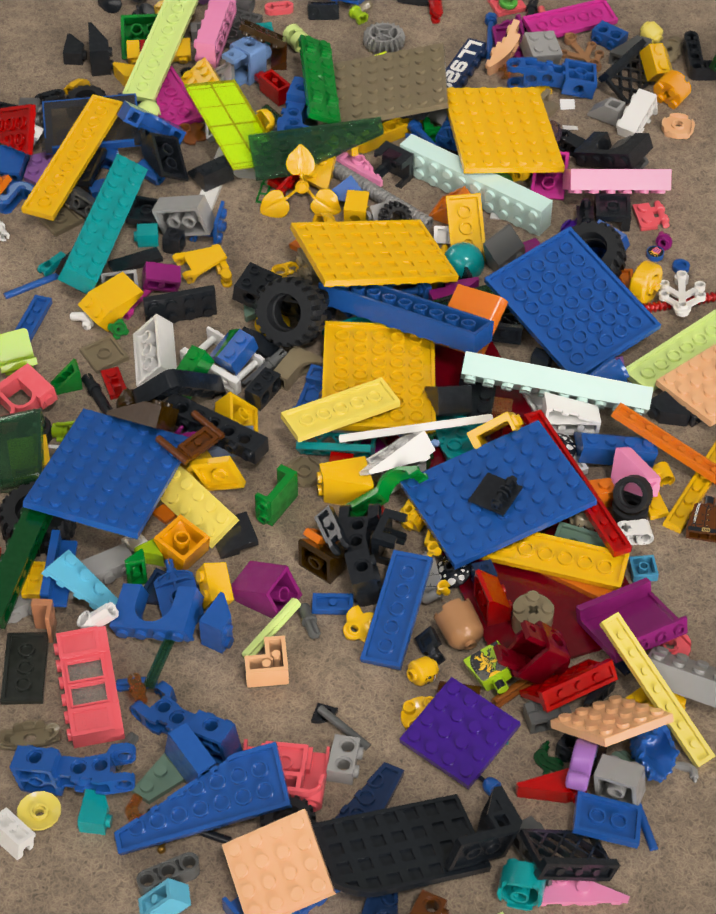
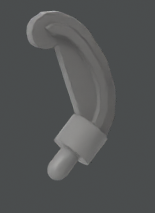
[672,761,699,783]

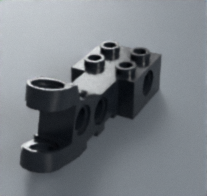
[232,262,333,324]
[338,503,382,607]

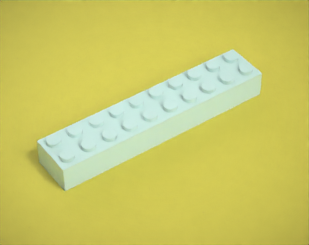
[400,134,553,236]
[461,351,653,416]

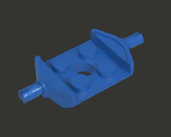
[153,559,204,642]

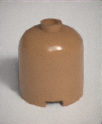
[434,598,484,650]

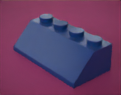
[574,431,658,467]

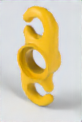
[270,261,299,278]

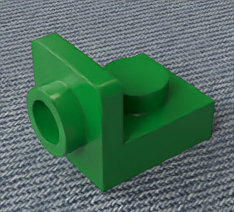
[423,117,441,142]

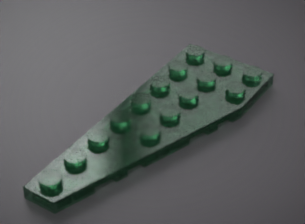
[248,117,384,181]

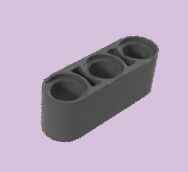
[136,852,200,896]

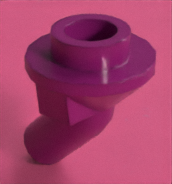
[656,231,673,251]

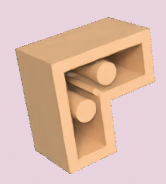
[245,635,289,688]

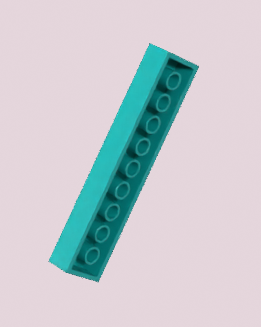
[58,153,148,294]

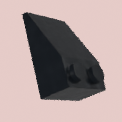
[88,22,114,76]
[140,132,189,181]

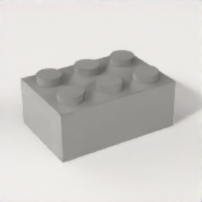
[152,195,215,236]

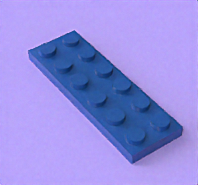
[360,550,433,670]

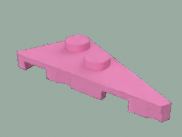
[336,151,383,187]
[541,880,630,906]

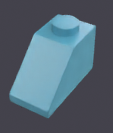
[138,878,191,914]

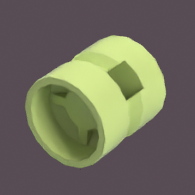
[282,24,309,53]

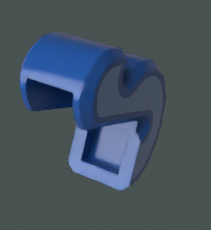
[0,181,35,214]

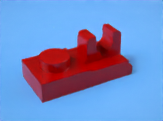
[100,366,127,400]

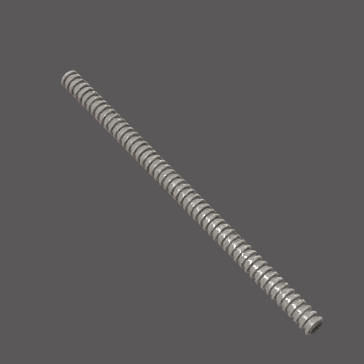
[252,111,433,230]

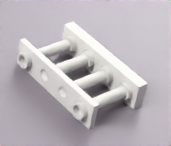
[180,326,265,395]

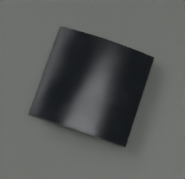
[215,511,259,559]

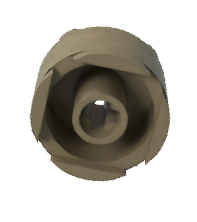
[511,590,554,634]

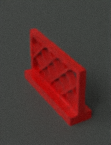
[519,659,618,713]

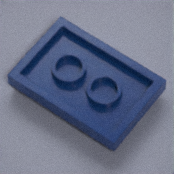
[572,791,642,849]

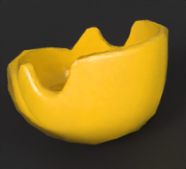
[255,109,275,134]

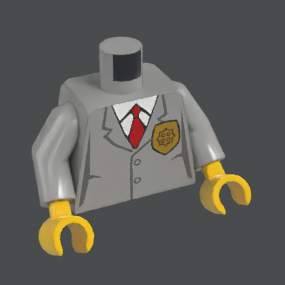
[421,541,450,604]

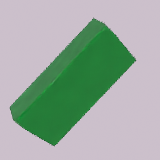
[124,549,148,585]

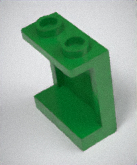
[255,464,298,526]

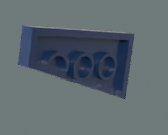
[332,762,404,819]

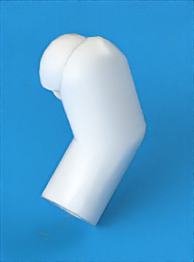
[70,312,94,330]

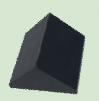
[424,385,472,417]

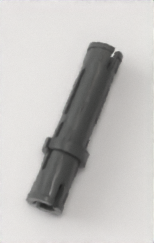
[241,347,287,388]

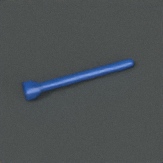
[485,12,497,62]
[407,119,438,146]

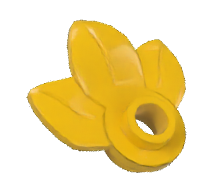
[343,605,374,643]

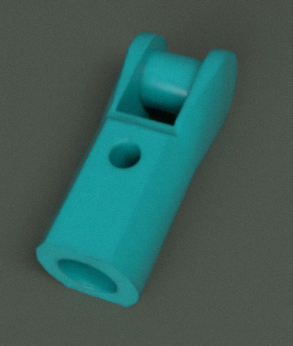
[37,251,66,277]

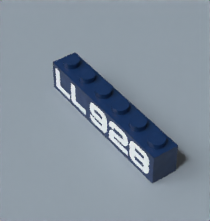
[446,38,487,88]

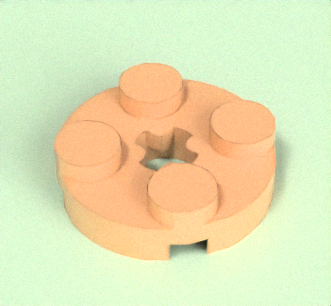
[661,113,695,139]

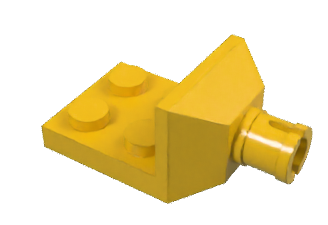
[180,450,246,491]

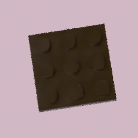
[239,18,286,49]

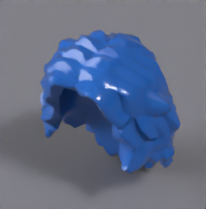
[629,725,680,783]

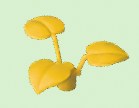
[260,144,341,218]

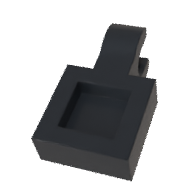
[415,626,446,664]

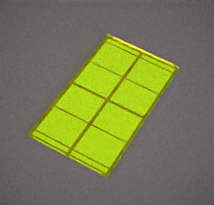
[184,79,283,170]

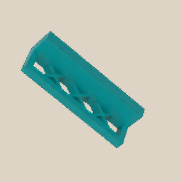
[296,432,377,458]

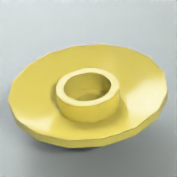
[17,791,61,831]

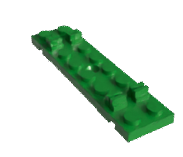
[298,35,341,126]

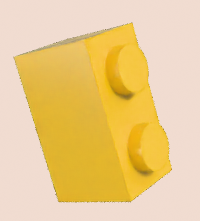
[196,562,234,609]

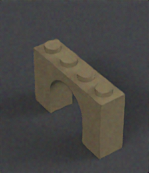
[273,346,323,399]

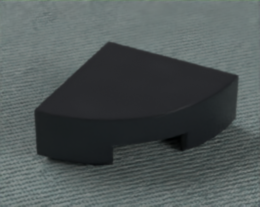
[311,703,338,724]

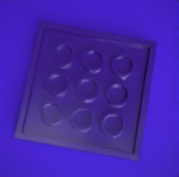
[399,677,521,789]

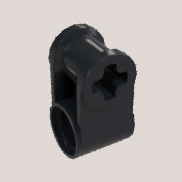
[557,129,585,158]

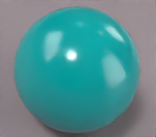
[444,242,484,277]

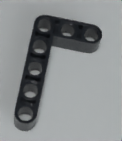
[132,369,227,403]

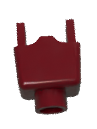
[493,620,570,684]

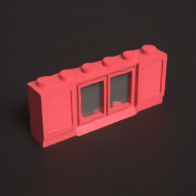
[53,626,125,748]

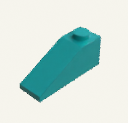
[77,789,113,835]

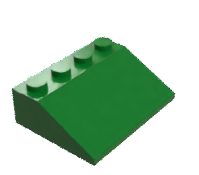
[121,14,185,60]

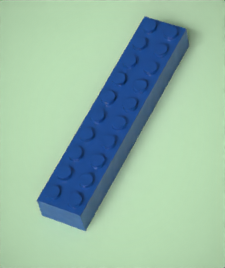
[318,282,494,353]

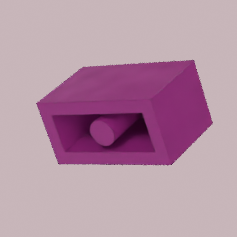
[142,261,181,292]

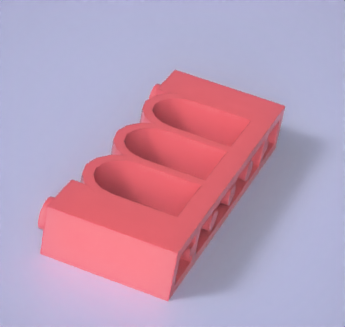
[0,363,58,435]

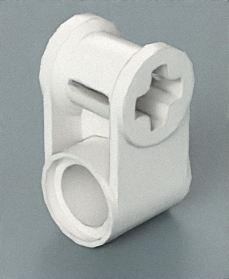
[617,519,654,545]

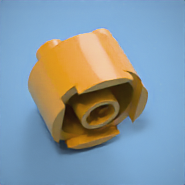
[653,70,691,110]

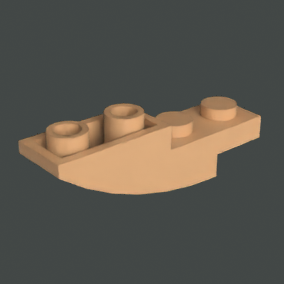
[485,19,521,76]

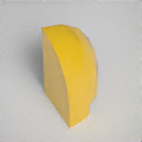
[63,78,90,95]

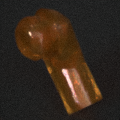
[125,794,143,822]

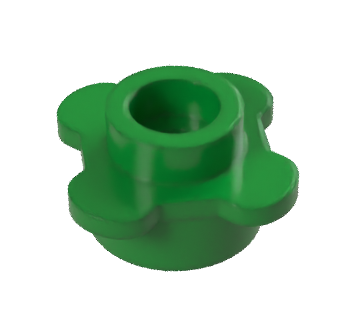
[108,319,129,340]

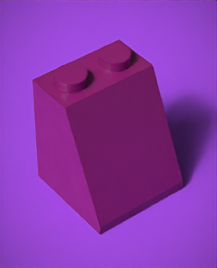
[231,561,302,619]

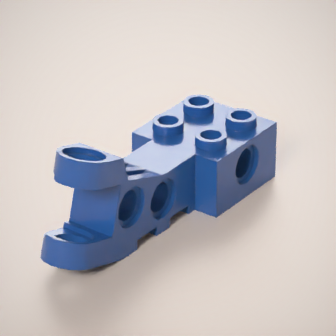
[506,57,597,99]
[276,76,311,147]
[129,681,242,765]
[9,743,136,796]

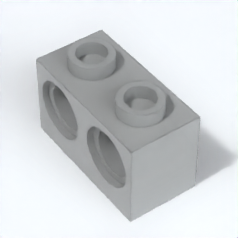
[326,734,364,785]

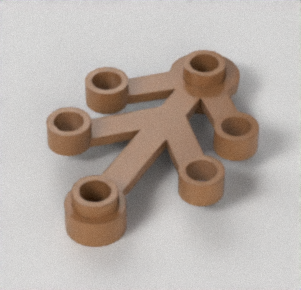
[561,32,604,72]

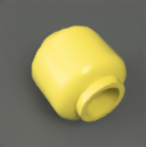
[640,21,663,43]

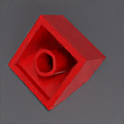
[473,569,513,626]

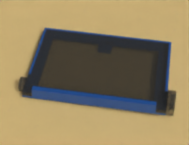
[41,93,146,155]

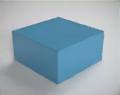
[628,555,659,583]

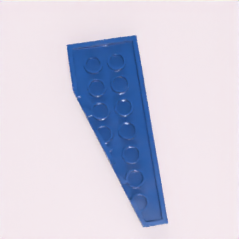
[114,741,292,856]

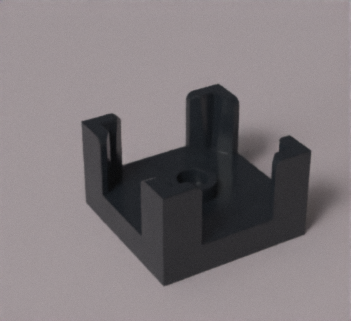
[374,141,414,189]
[594,193,631,232]
[371,508,408,566]

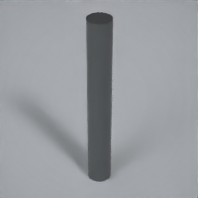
[317,705,371,751]

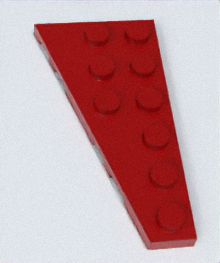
[0,104,36,155]

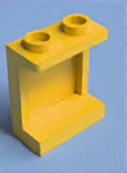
[467,411,524,449]

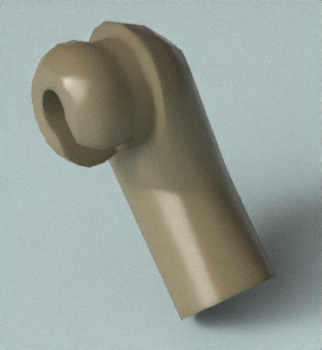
[350,0,373,12]

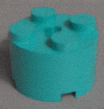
[497,858,546,911]

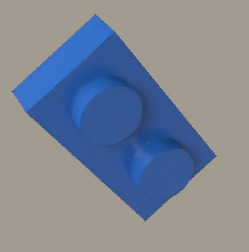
[312,593,353,615]

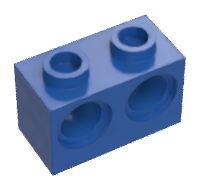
[591,20,629,50]

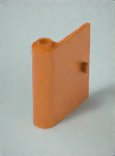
[434,284,508,355]

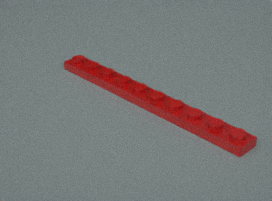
[523,409,632,558]

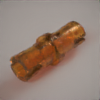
[127,673,148,704]

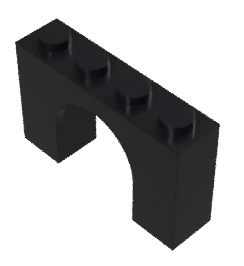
[573,131,653,169]

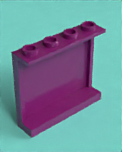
[576,577,688,663]

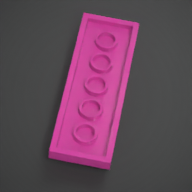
[522,0,618,38]

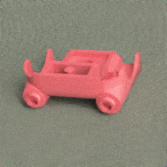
[243,739,330,812]

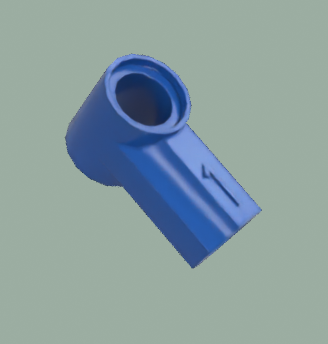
[137,158,165,185]

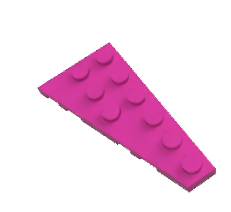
[156,65,204,126]

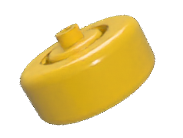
[629,260,663,304]

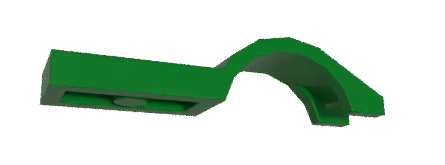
[346,466,429,517]

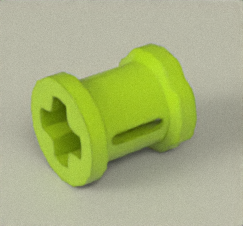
[349,5,368,25]

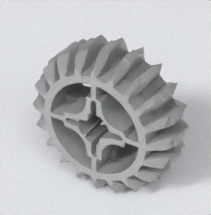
[363,21,405,54]

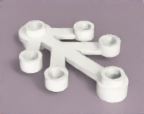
[659,270,706,317]

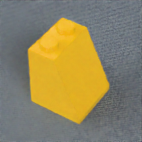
[316,456,374,505]

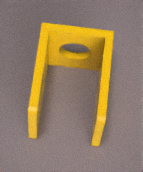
[344,190,369,221]

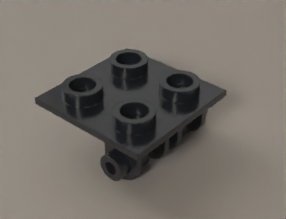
[468,472,523,516]

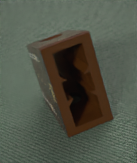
[686,496,716,543]

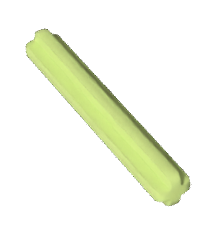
[242,598,301,659]

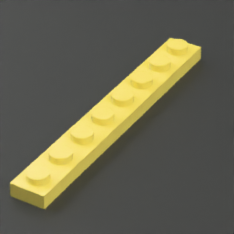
[599,612,715,768]

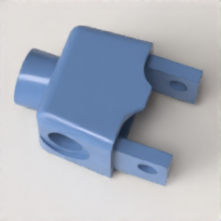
[222,36,272,88]

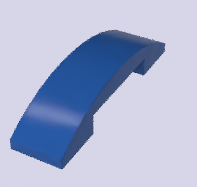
[293,364,323,408]

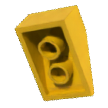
[78,272,144,332]

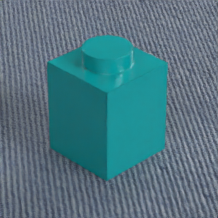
[134,223,159,247]

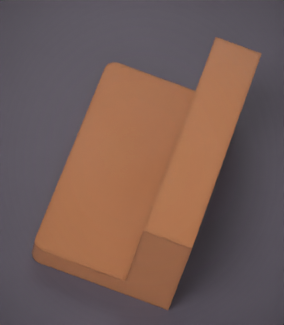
[31,598,57,643]

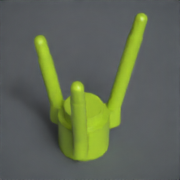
[51,420,76,442]

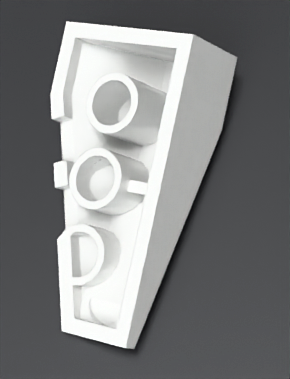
[359,430,436,476]

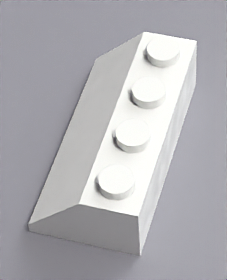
[133,314,177,387]

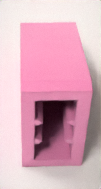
[611,447,661,497]

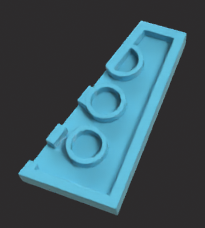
[41,549,118,610]

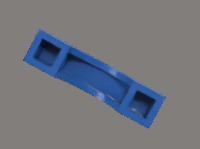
[117,101,186,144]

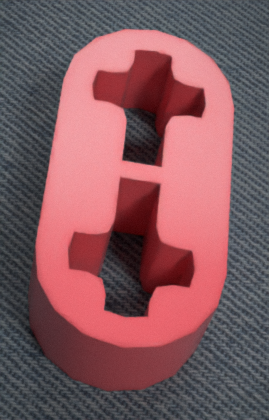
[265,1,294,16]

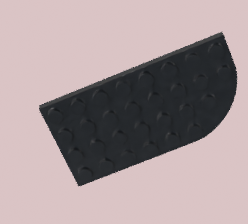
[312,794,492,897]

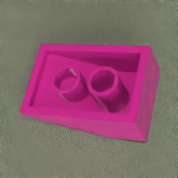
[531,151,570,201]

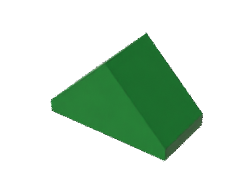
[51,358,83,395]

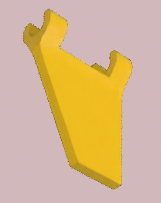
[172,245,228,284]

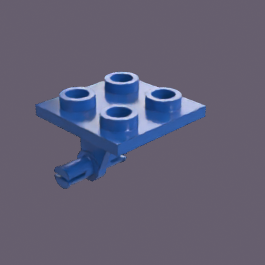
[190,201,227,244]

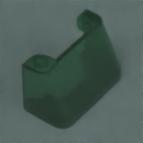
[0,408,45,493]

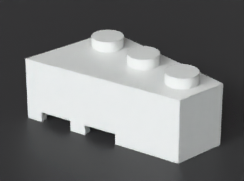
[616,88,658,137]
[541,392,601,435]

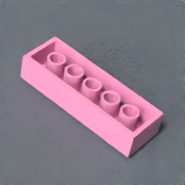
[194,0,237,69]
[563,169,671,193]

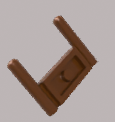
[155,410,225,465]

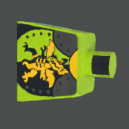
[463,640,512,694]

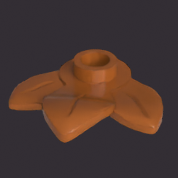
[179,123,207,145]

